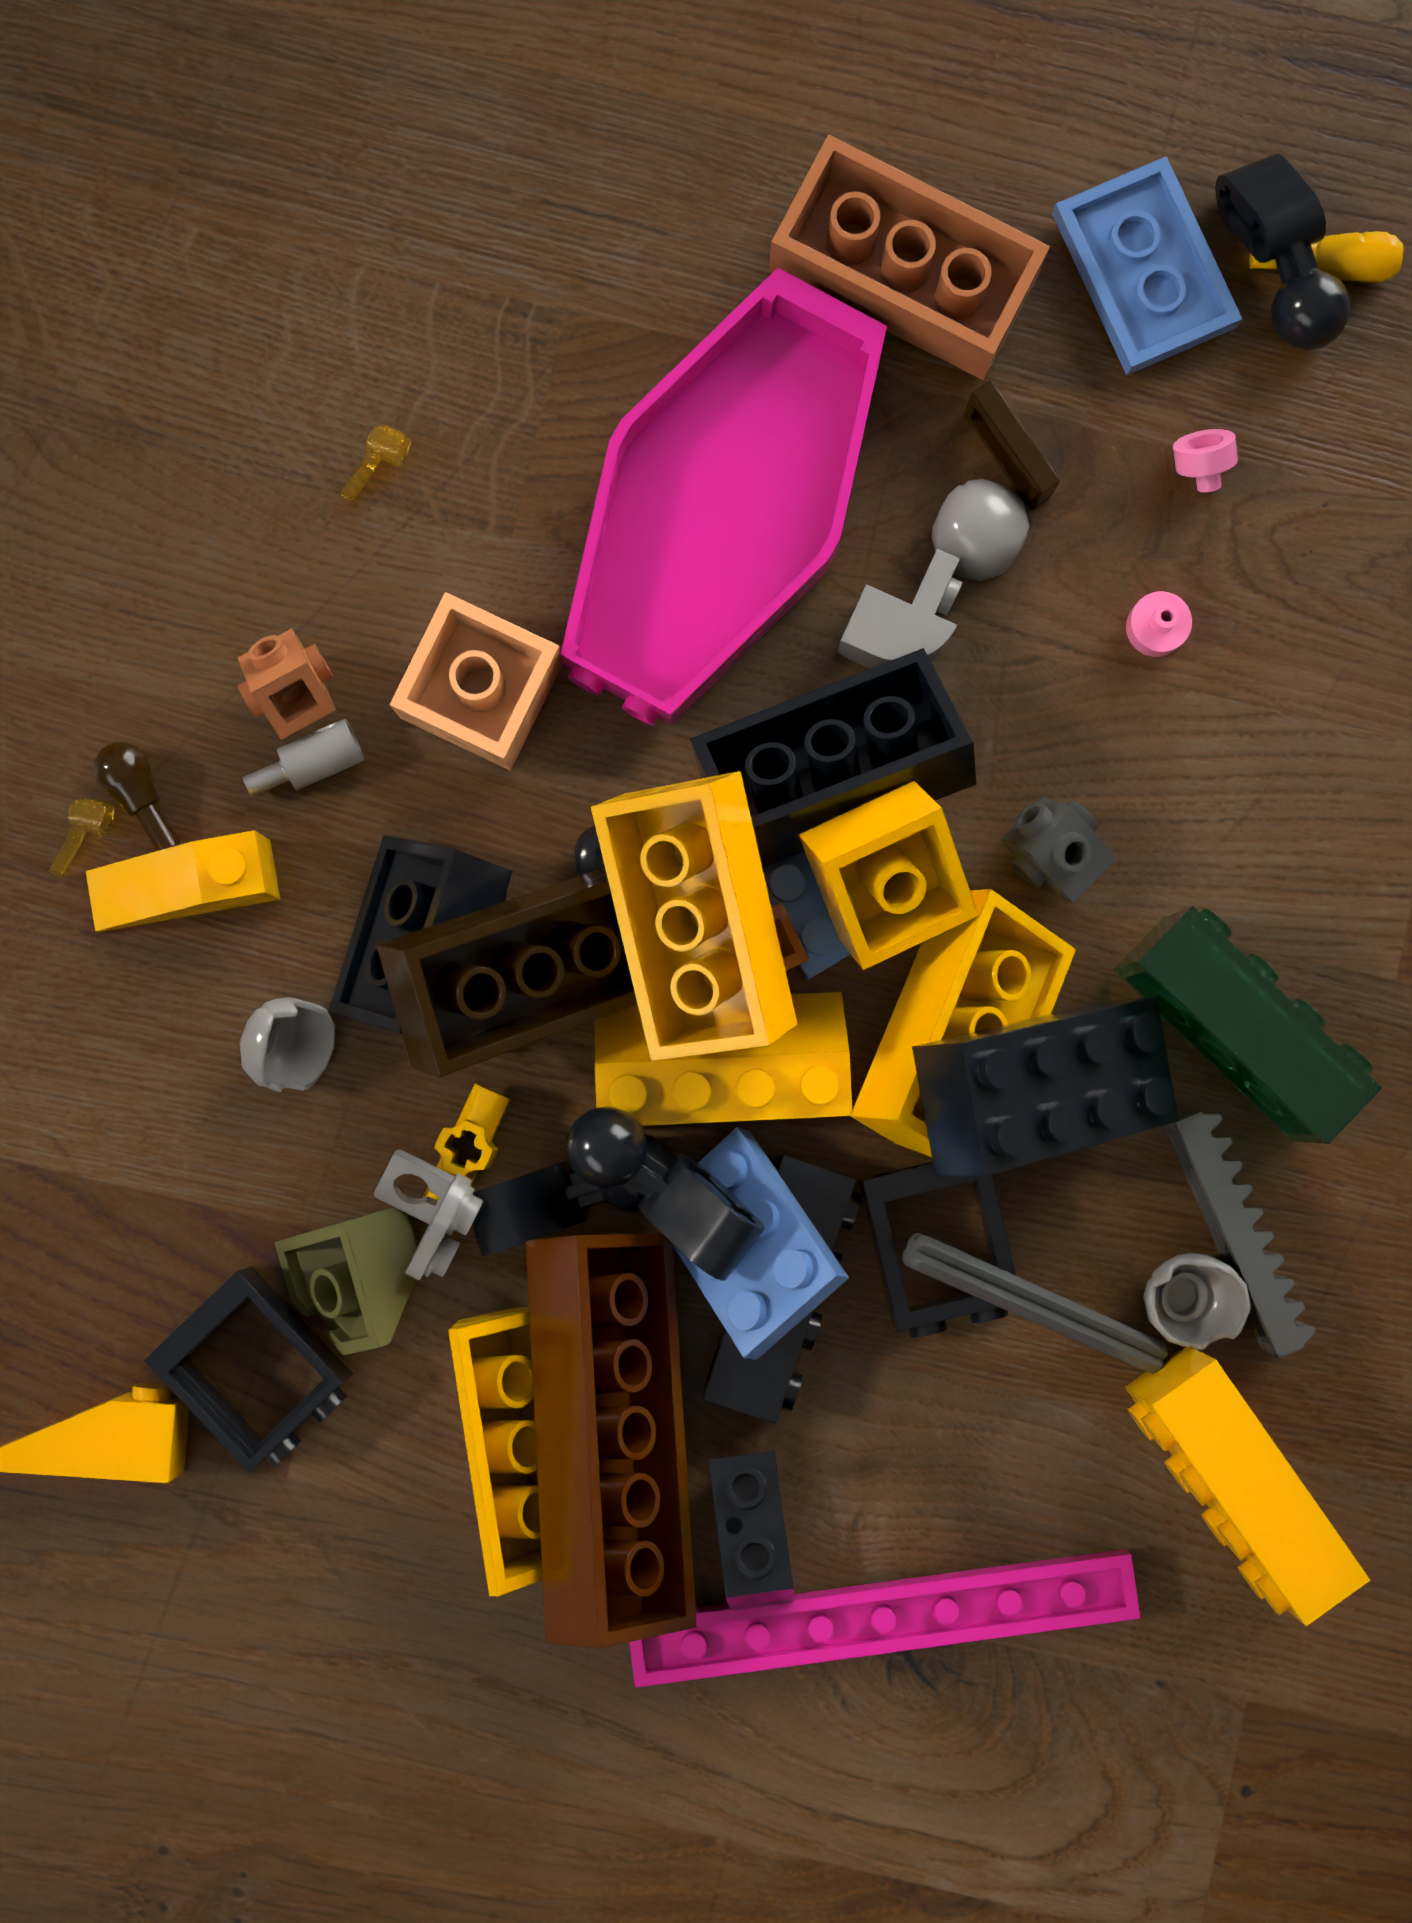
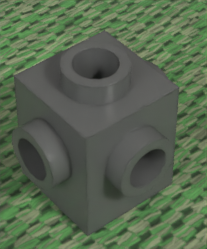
[1001,796,1116,903]

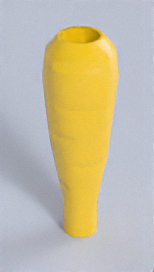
[1249,231,1403,283]

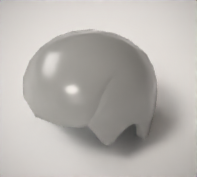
[931,479,1029,581]
[239,997,335,1092]
[1143,1252,1251,1350]

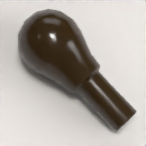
[93,742,181,851]

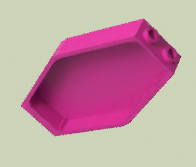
[560,268,887,726]

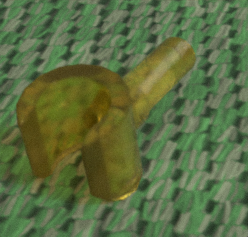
[340,425,411,503]
[49,798,115,878]

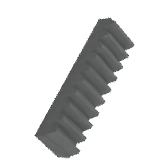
[1164,1111,1316,1359]

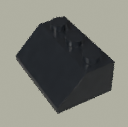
[328,835,513,1034]

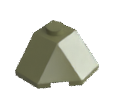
[274,1207,417,1355]

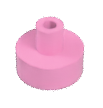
[1173,429,1238,492]
[1126,591,1192,657]

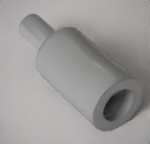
[243,719,365,797]

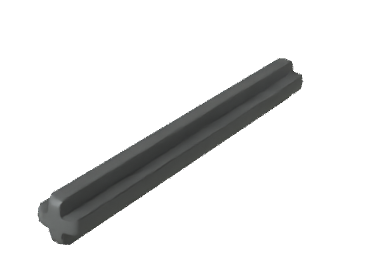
[902,1233,1168,1374]

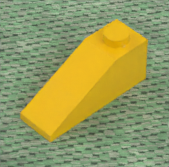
[86,830,280,932]
[0,1383,189,1483]

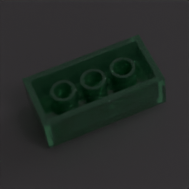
[1113,906,1382,1144]

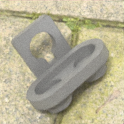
[374,1150,483,1280]

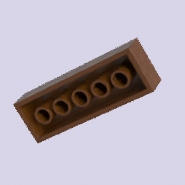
[526,1233,697,1649]

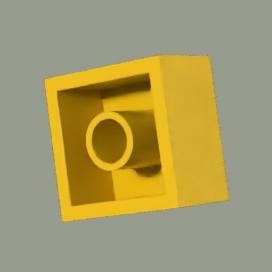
[799,781,978,970]

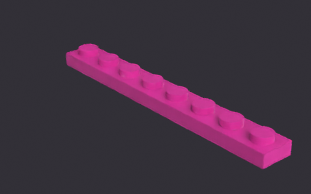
[629,1549,1141,1688]

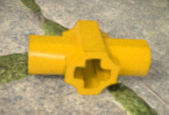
[423,1083,511,1201]

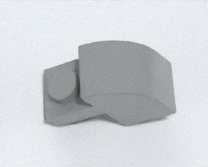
[837,549,963,668]

